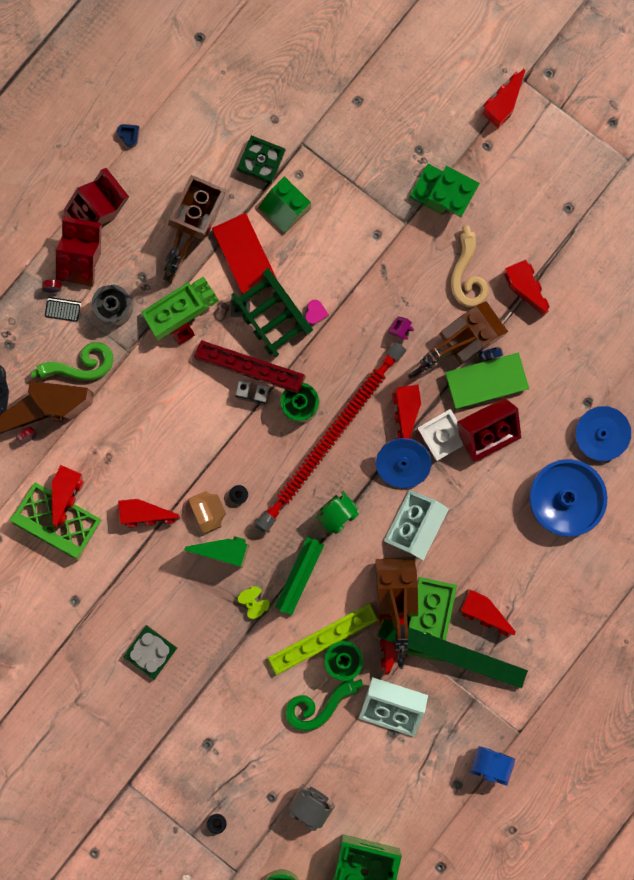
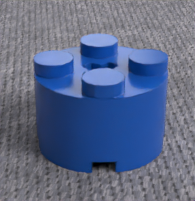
[470,746,516,786]

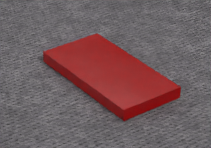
[212,213,277,294]

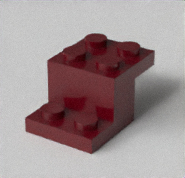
[63,168,129,224]
[55,216,102,287]

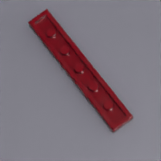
[194,340,306,394]

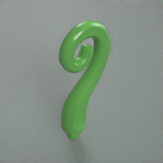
[31,342,114,381]

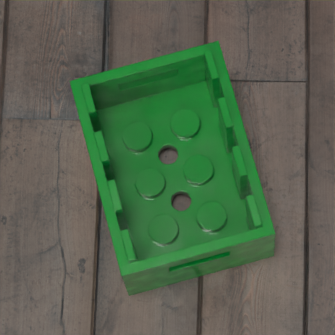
[334,834,402,880]

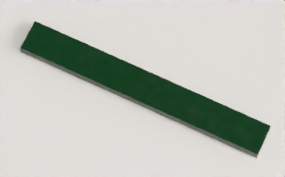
[377,618,528,689]

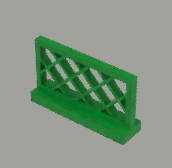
[275,537,324,615]

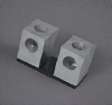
[235,380,269,405]

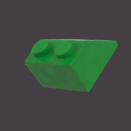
[258,176,311,234]

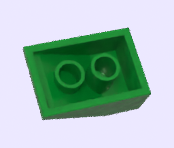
[184,536,249,567]

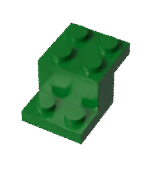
[410,163,480,218]

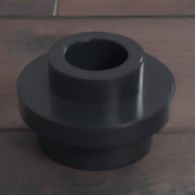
[229,485,248,504]
[207,813,227,834]

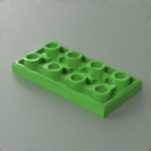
[445,352,529,410]

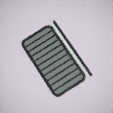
[45,297,81,322]

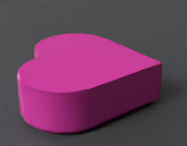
[306,299,329,325]

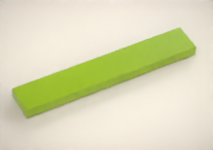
[267,603,379,675]

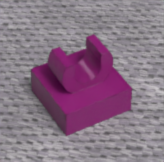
[388,316,414,340]

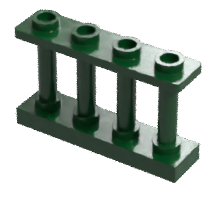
[230,268,313,358]

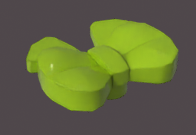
[238,586,270,619]

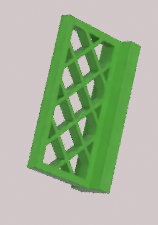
[10,482,102,561]

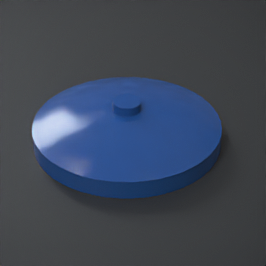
[529,459,608,537]

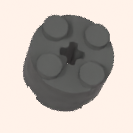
[92,284,133,327]
[289,784,335,831]

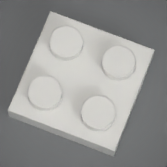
[417,409,464,461]

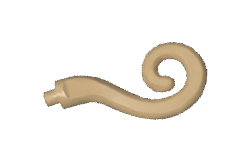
[451,226,488,308]

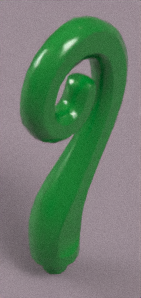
[285,679,364,731]

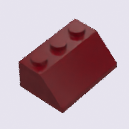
[457,398,522,462]

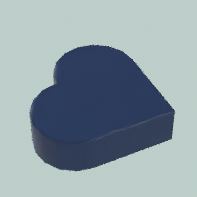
[117,124,140,148]
[479,347,503,360]

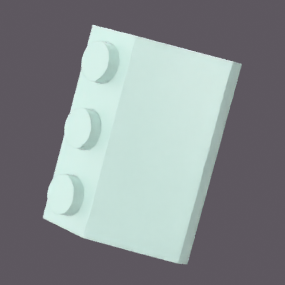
[384,490,449,561]
[359,677,428,737]

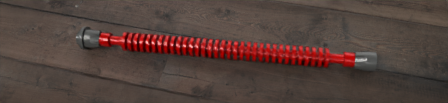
[254,342,407,534]

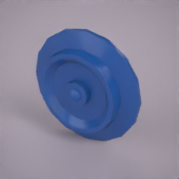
[576,406,631,461]
[376,438,432,488]

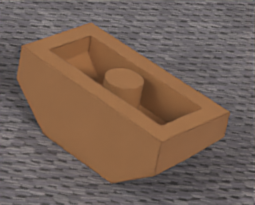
[189,491,226,534]

